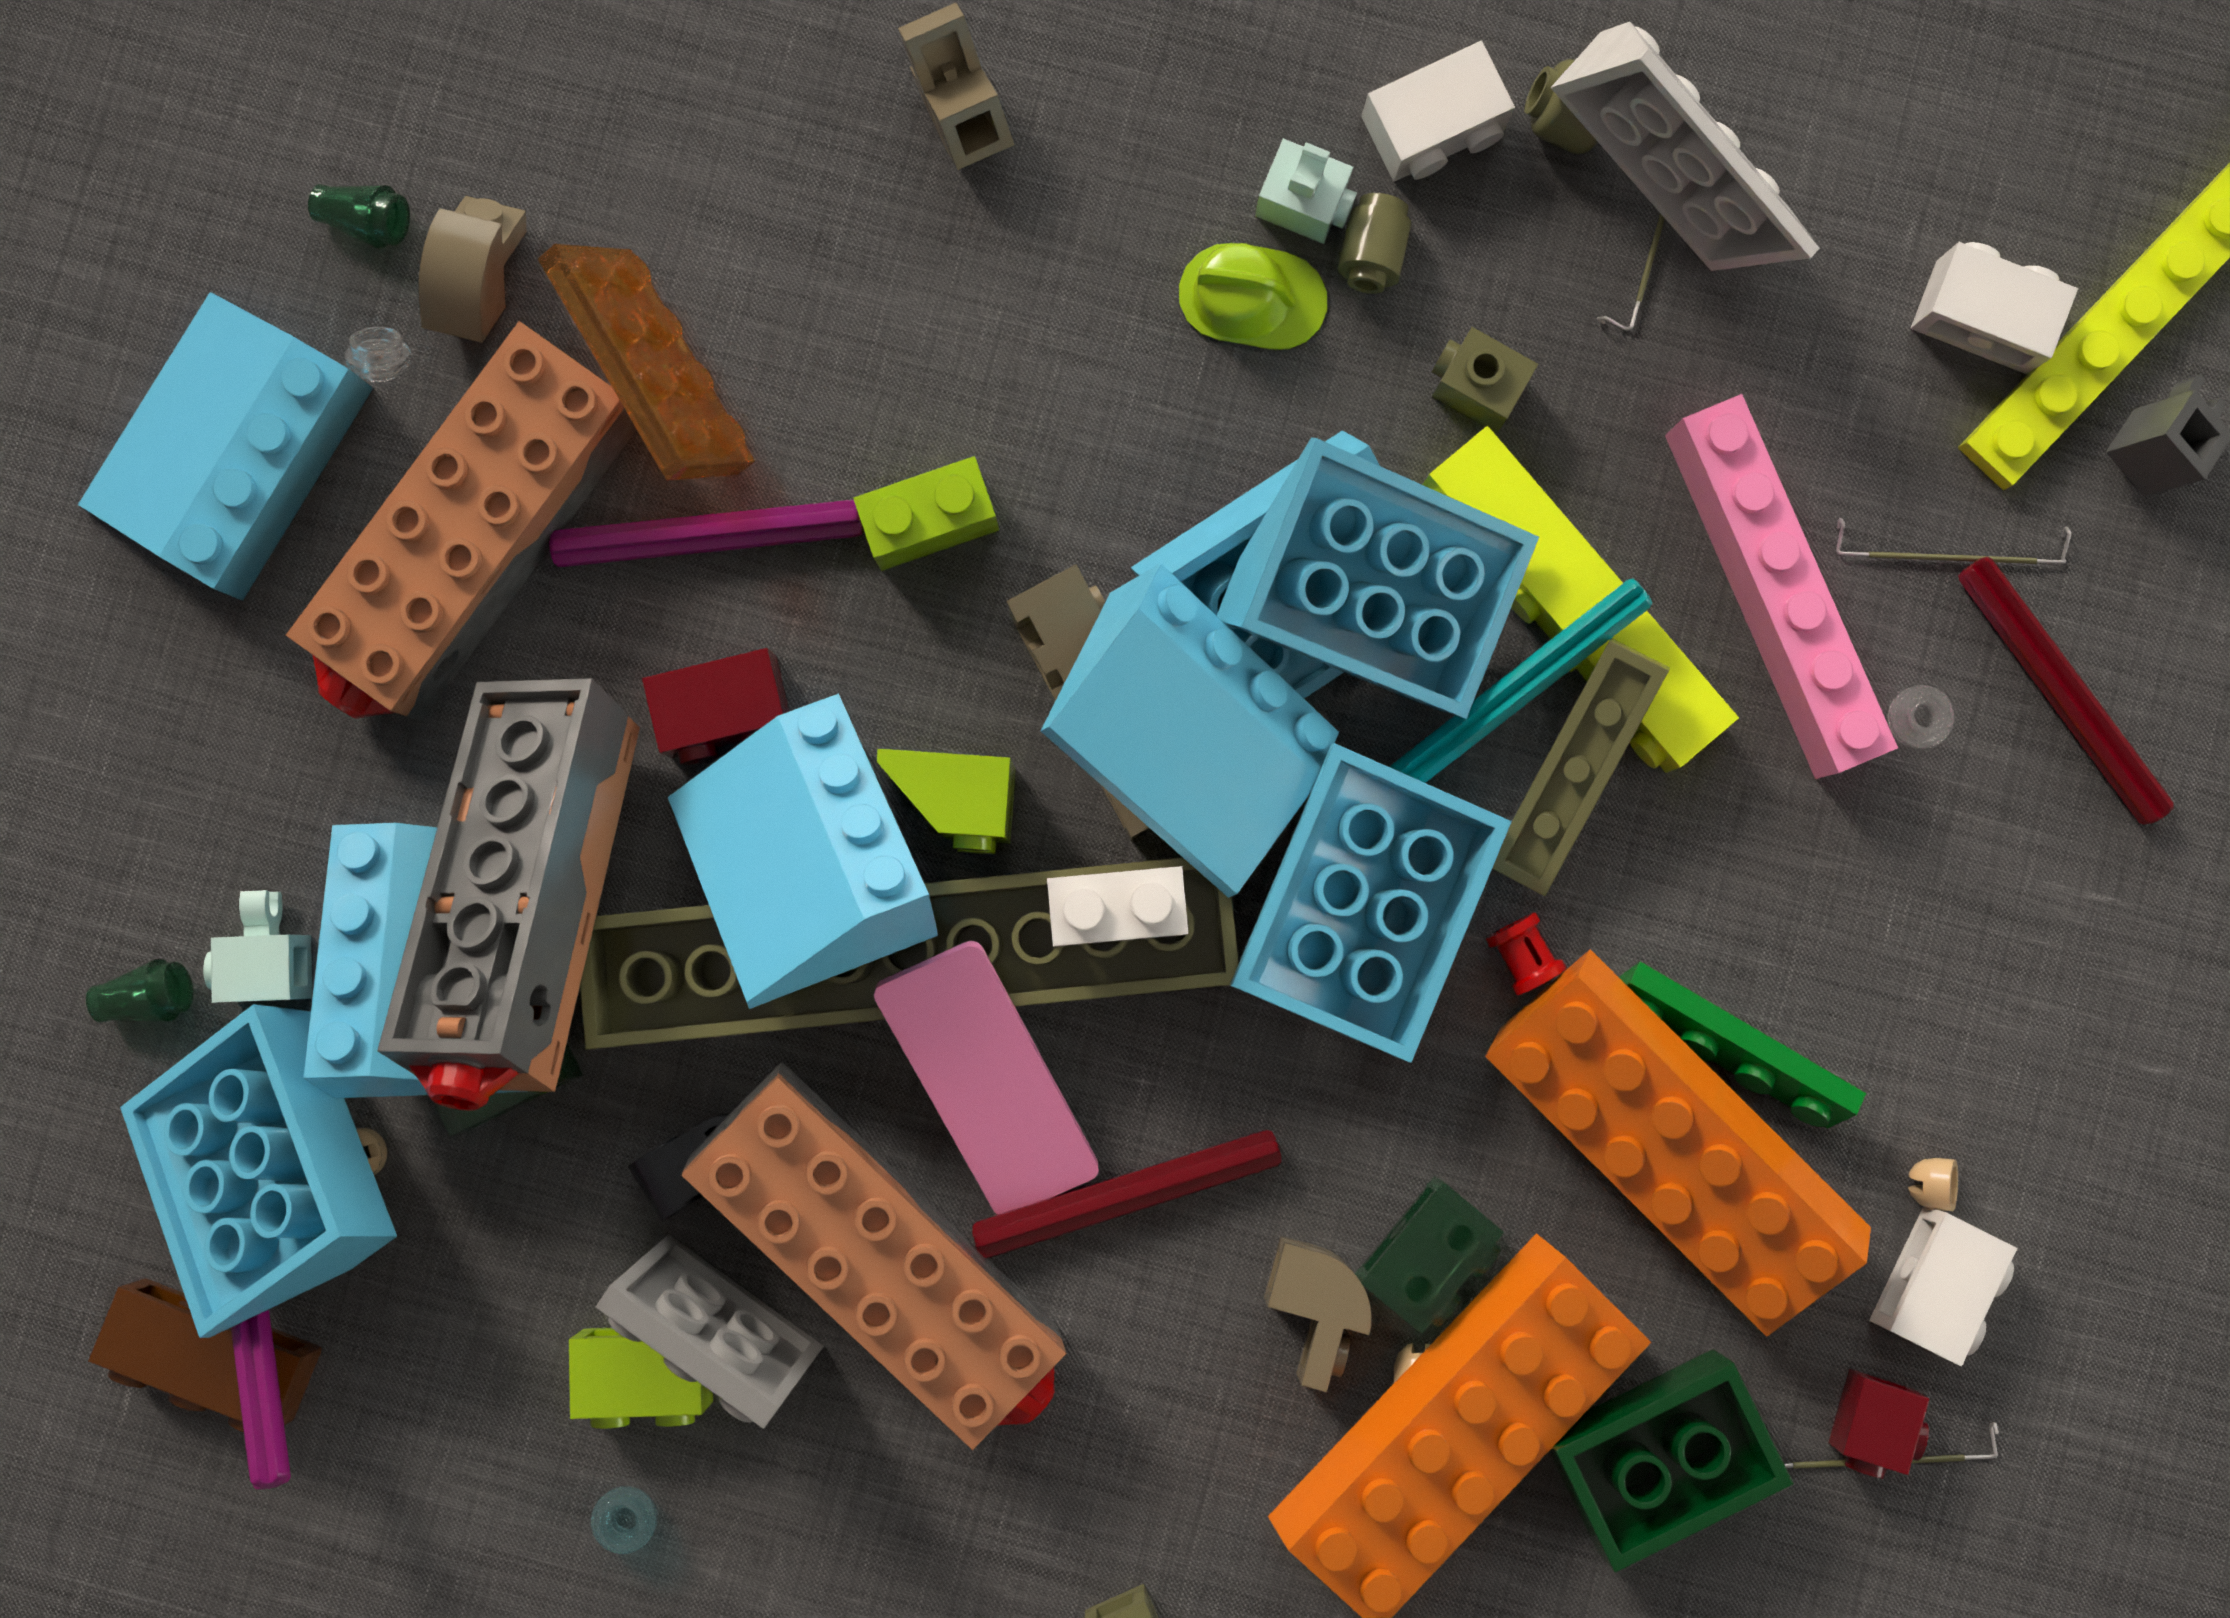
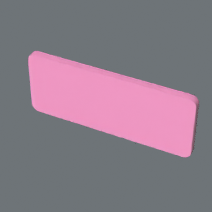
[874,941,1099,1215]

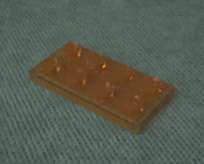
[538,244,755,481]

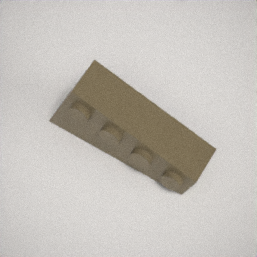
[1006,564,1151,840]

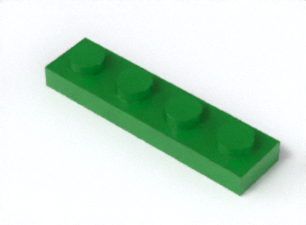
[1619,961,1866,1129]

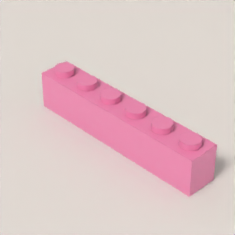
[1665,394,1898,779]

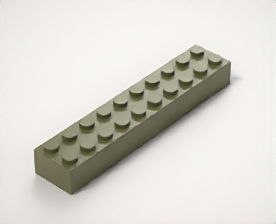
[580,858,1239,1050]

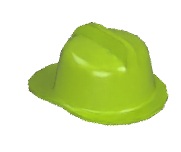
[1179,243,1327,350]

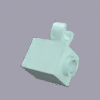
[1255,138,1357,244]
[203,890,312,1003]

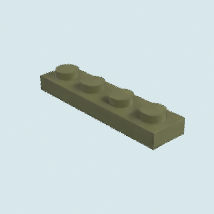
[1492,638,1670,896]

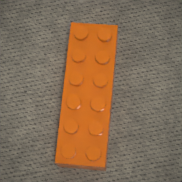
[1485,949,1871,1337]
[1268,1233,1651,1618]

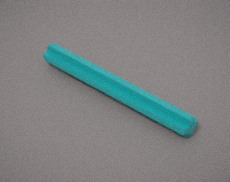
[1389,579,1652,783]

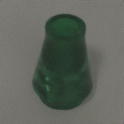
[308,184,410,249]
[86,958,193,1023]

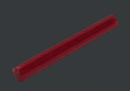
[1958,556,2174,825]
[972,1129,1282,1259]

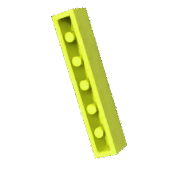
[1422,426,1739,773]

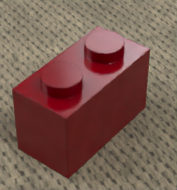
[642,648,790,765]

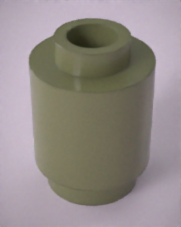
[1338,193,1412,294]

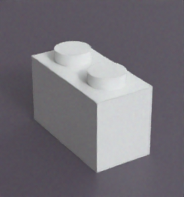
[1361,40,1515,182]
[1910,242,2078,374]
[1047,866,1188,947]
[1869,1206,2017,1367]

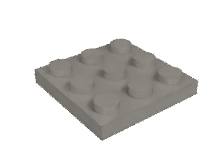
[595,1234,824,1429]

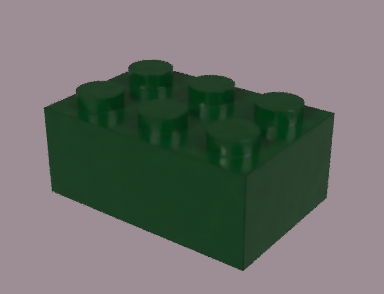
[1549,1349,1794,1573]

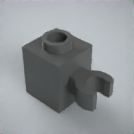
[2106,374,2230,496]

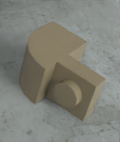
[898,3,1014,170]
[418,196,527,343]
[1264,1235,1371,1392]

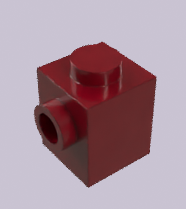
[1828,1368,1930,1479]

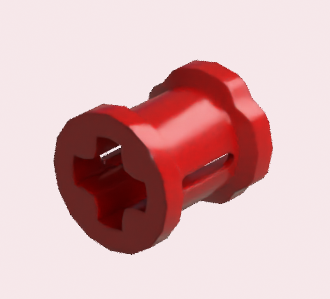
[1485,912,1567,995]

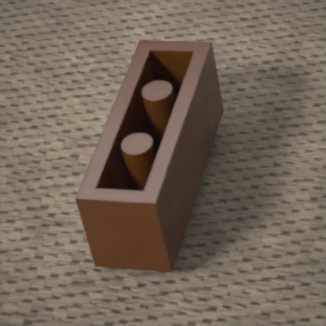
[88,1278,323,1432]

